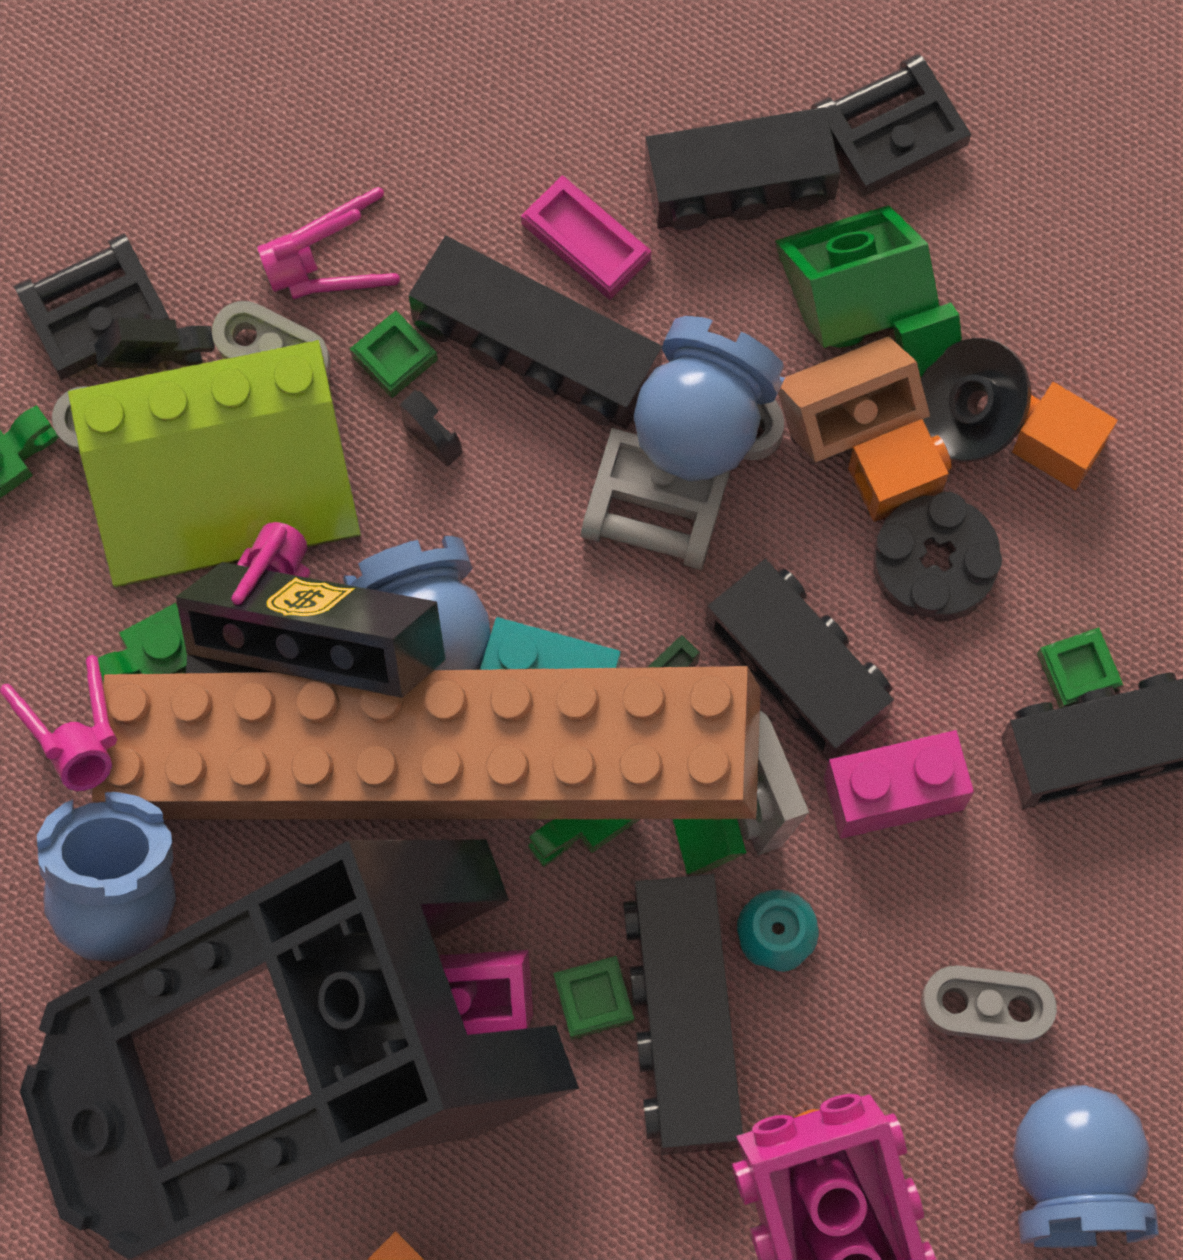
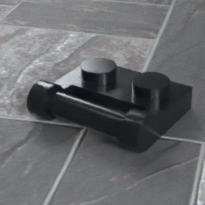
[811,54,971,197]
[13,233,170,380]

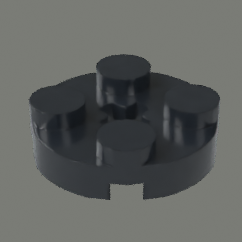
[874,492,1002,621]

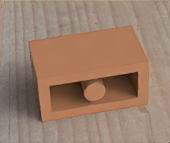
[778,336,930,463]

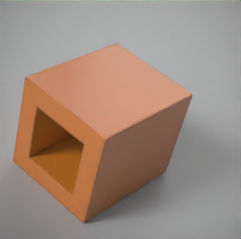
[1012,382,1118,491]
[848,419,952,522]

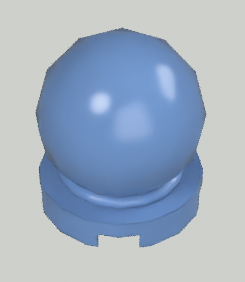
[634,316,785,481]
[343,536,490,670]
[37,792,176,961]
[1013,1085,1159,1248]

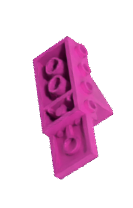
[731,1094,936,1260]

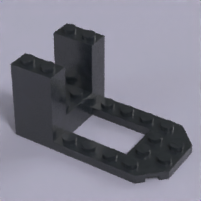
[20,839,579,1260]

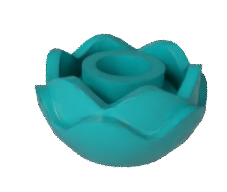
[737,889,819,972]

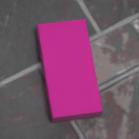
[521,175,651,300]

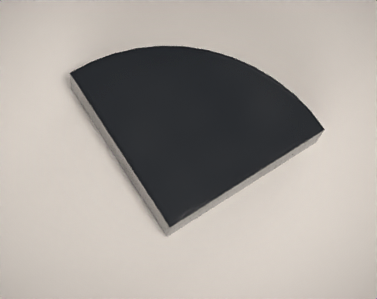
[400,390,463,467]

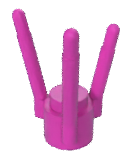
[257,187,400,300]
[231,522,310,605]
[0,655,117,791]

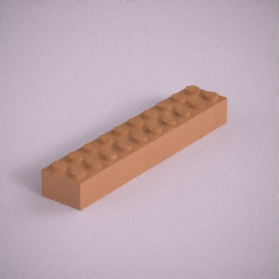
[91,666,761,819]

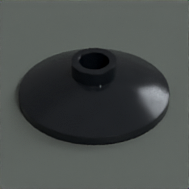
[921,338,1031,462]

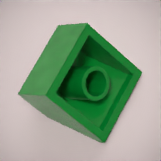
[775,205,940,348]

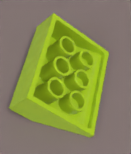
[68,340,361,587]

